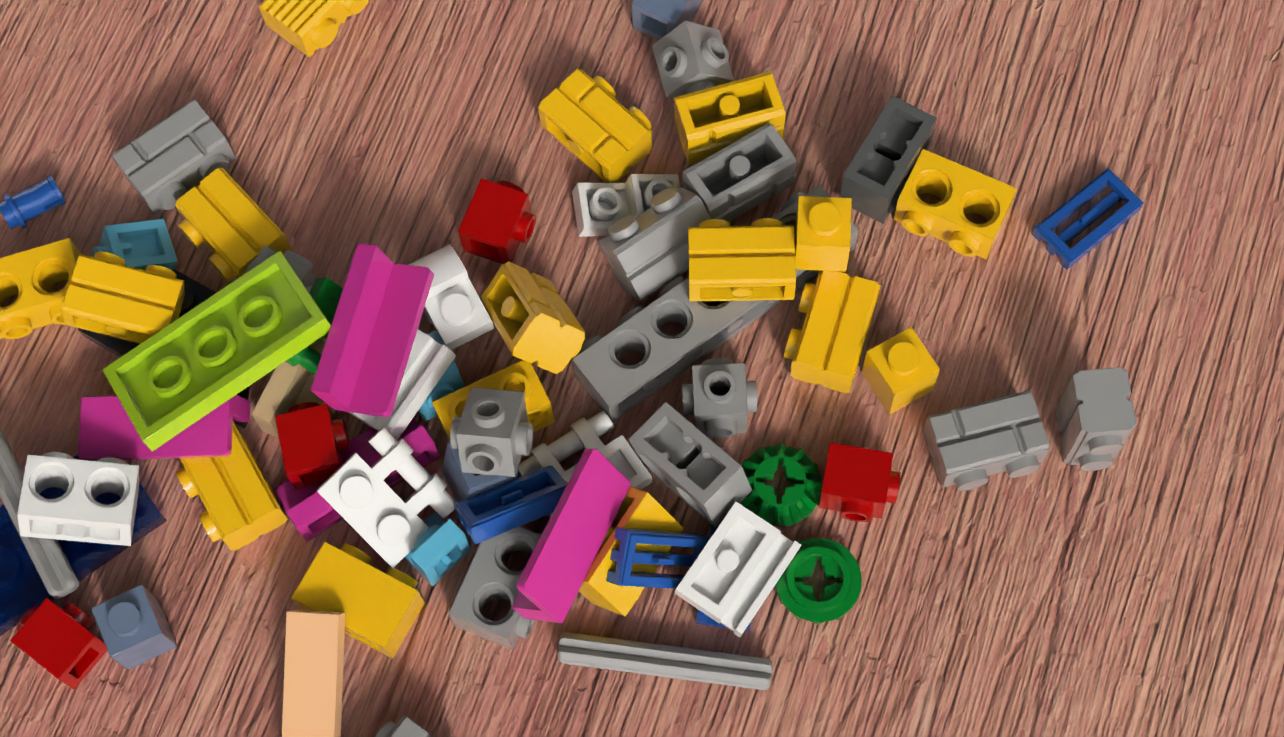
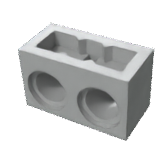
[629,402,752,528]
[448,527,541,650]

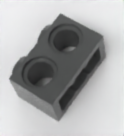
[840,96,937,224]

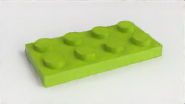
[102,251,331,452]

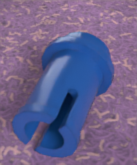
[0,175,66,230]

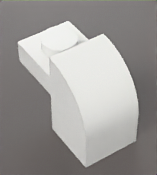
[409,244,494,350]

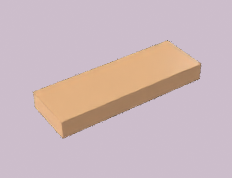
[282,610,345,737]

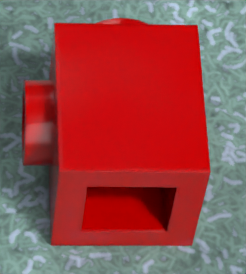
[458,179,536,264]
[275,402,350,490]
[819,442,901,522]
[10,598,107,690]

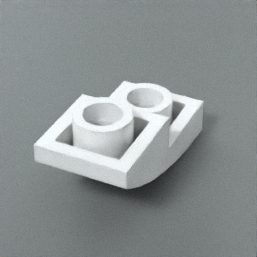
[572,174,680,237]

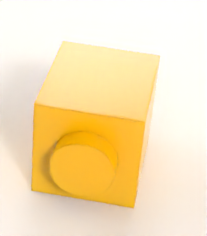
[795,196,852,272]
[862,326,940,415]

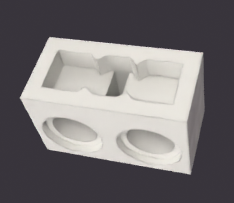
[17,452,139,546]

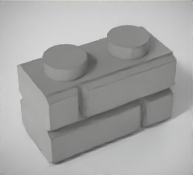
[111,99,236,215]
[683,123,797,222]
[598,187,711,301]
[1055,367,1137,471]
[923,390,1050,491]

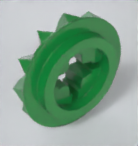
[741,442,822,527]
[776,538,862,625]

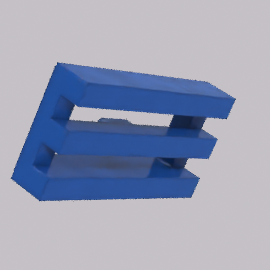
[1032,168,1144,270]
[454,465,568,544]
[606,527,710,589]

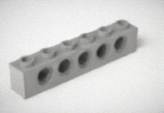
[572,185,858,423]

